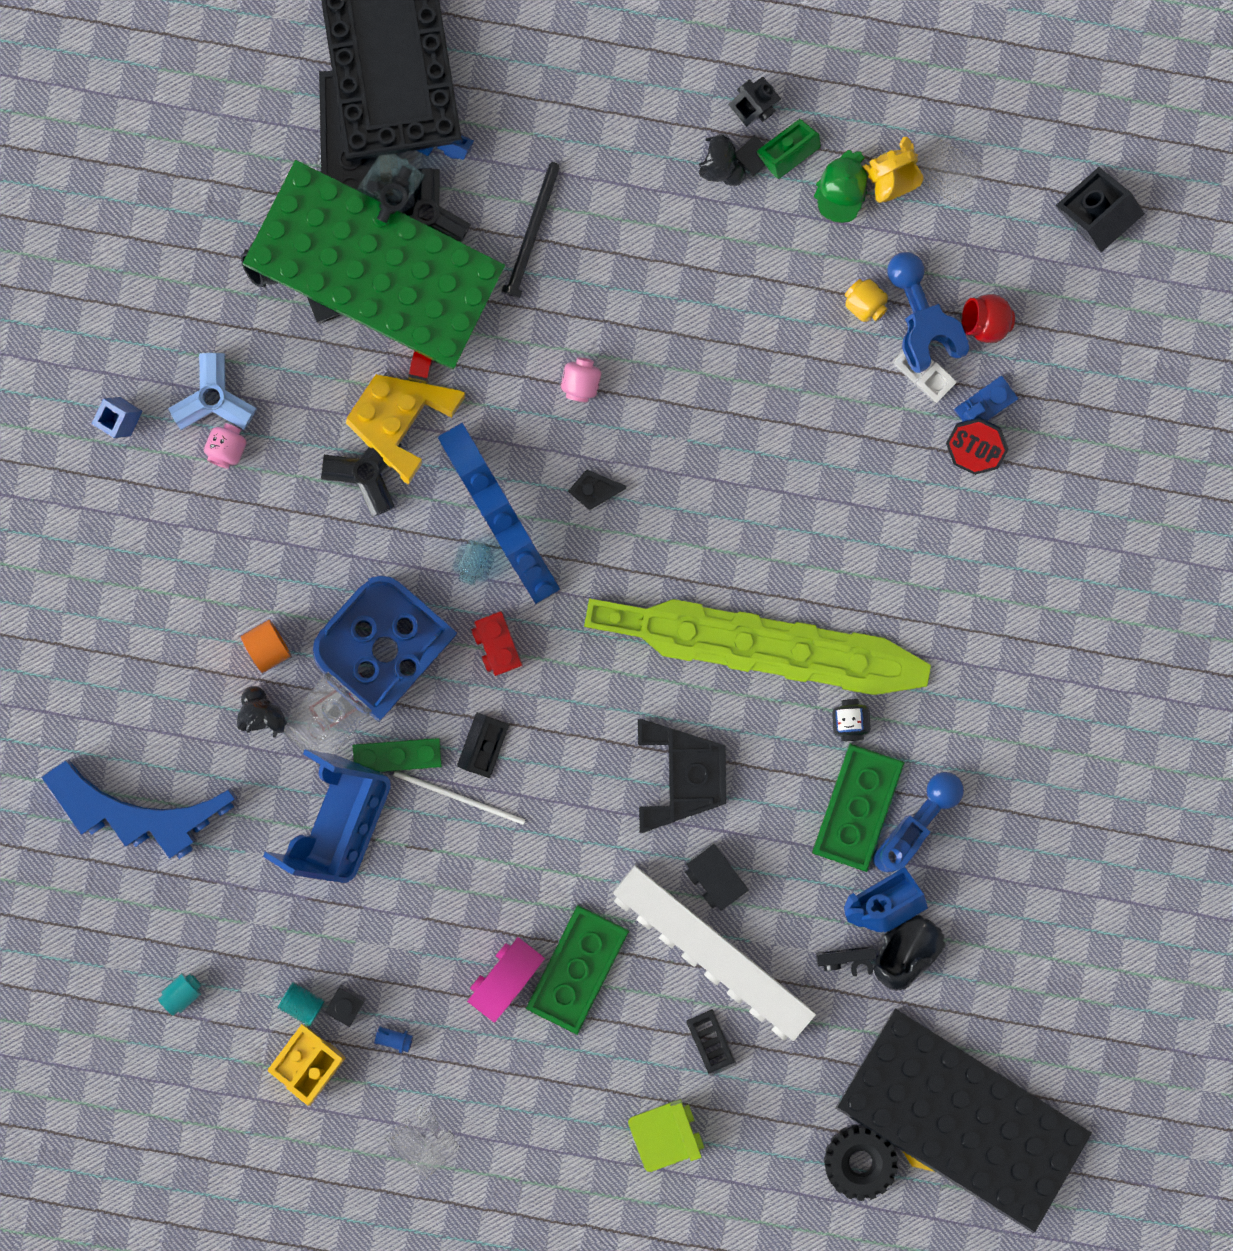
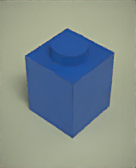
[91,397,143,438]

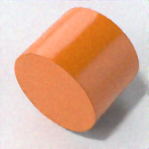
[240,619,292,674]

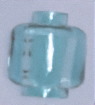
[452,540,495,585]

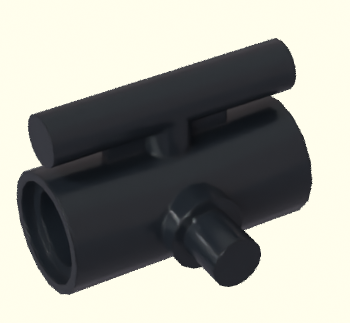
[366,165,413,223]

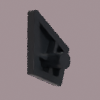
[568,469,626,510]

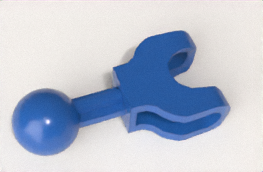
[887,252,969,373]
[873,772,964,873]

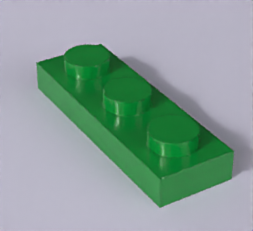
[352,738,442,772]

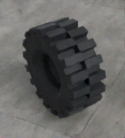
[824,1124,898,1201]

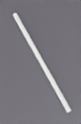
[393,771,525,825]

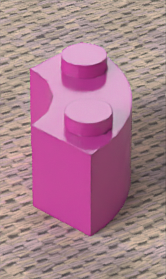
[467,937,545,1023]

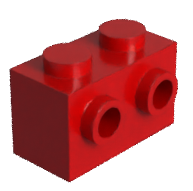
[471,611,523,676]

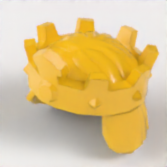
[863,137,924,203]

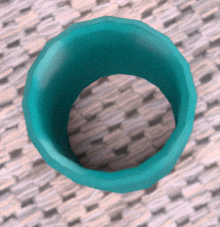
[277,982,325,1027]

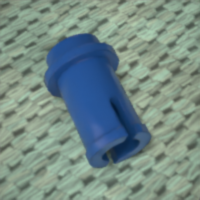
[374,1026,413,1054]

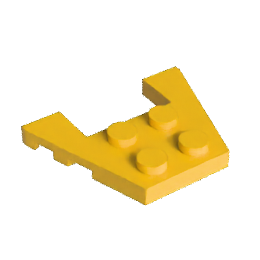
[346,374,465,484]

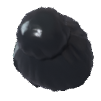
[699,133,746,186]
[237,686,287,738]

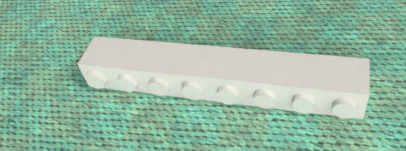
[613,865,816,1041]

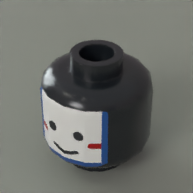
[832,699,871,741]

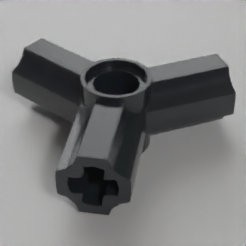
[403,168,471,242]
[321,443,402,517]

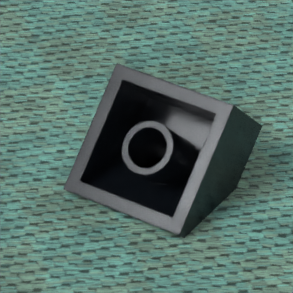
[1056,167,1145,252]

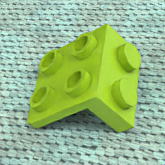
[628,1099,705,1172]

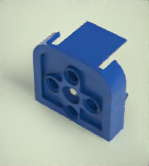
[312,576,457,722]

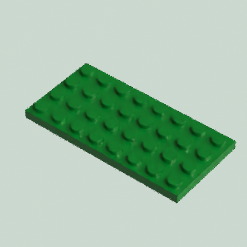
[243,160,505,370]

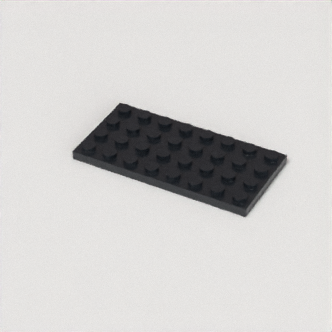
[835,1008,1092,1233]

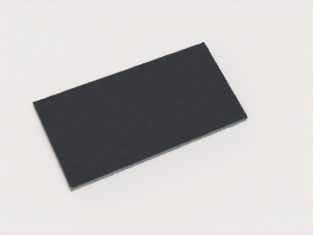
[321,0,462,161]

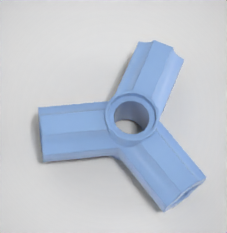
[168,353,257,430]

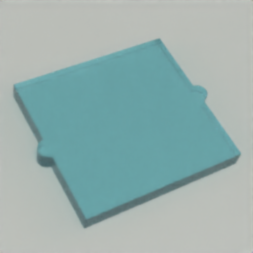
[357,154,425,212]

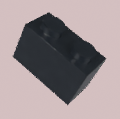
[685,842,749,911]

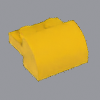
[267,1024,346,1106]

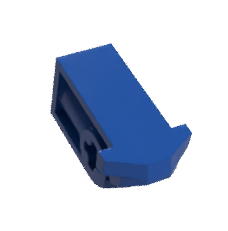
[844,867,928,932]

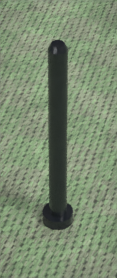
[501,162,560,298]

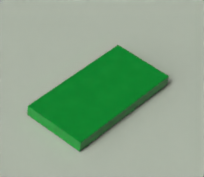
[812,743,905,872]
[525,904,629,1035]

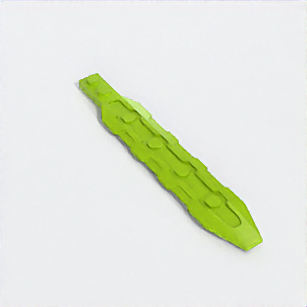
[584,598,931,695]

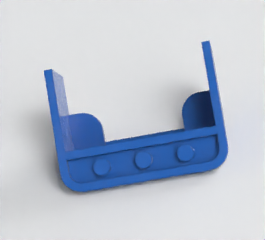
[263,749,391,883]

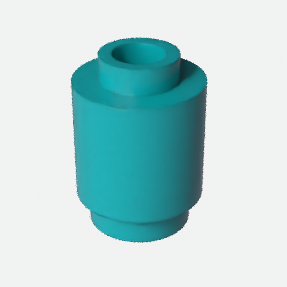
[158,973,202,1016]

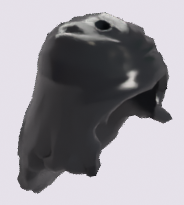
[873,915,946,991]

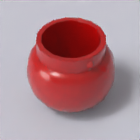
[961,294,1015,343]

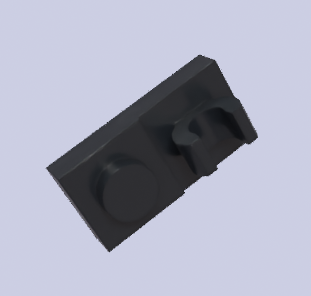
[816,946,876,976]

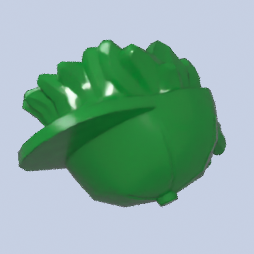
[814,150,868,223]

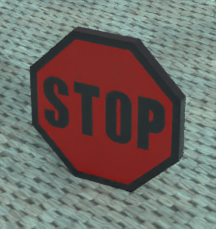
[946,417,1009,475]

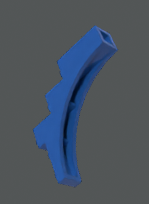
[438,422,560,604]
[41,760,237,859]

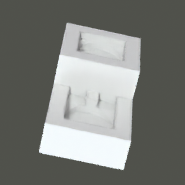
[892,351,956,403]

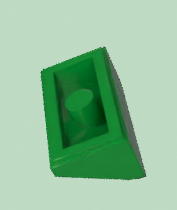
[756,119,821,179]

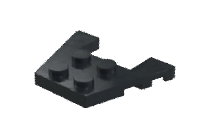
[638,719,726,833]

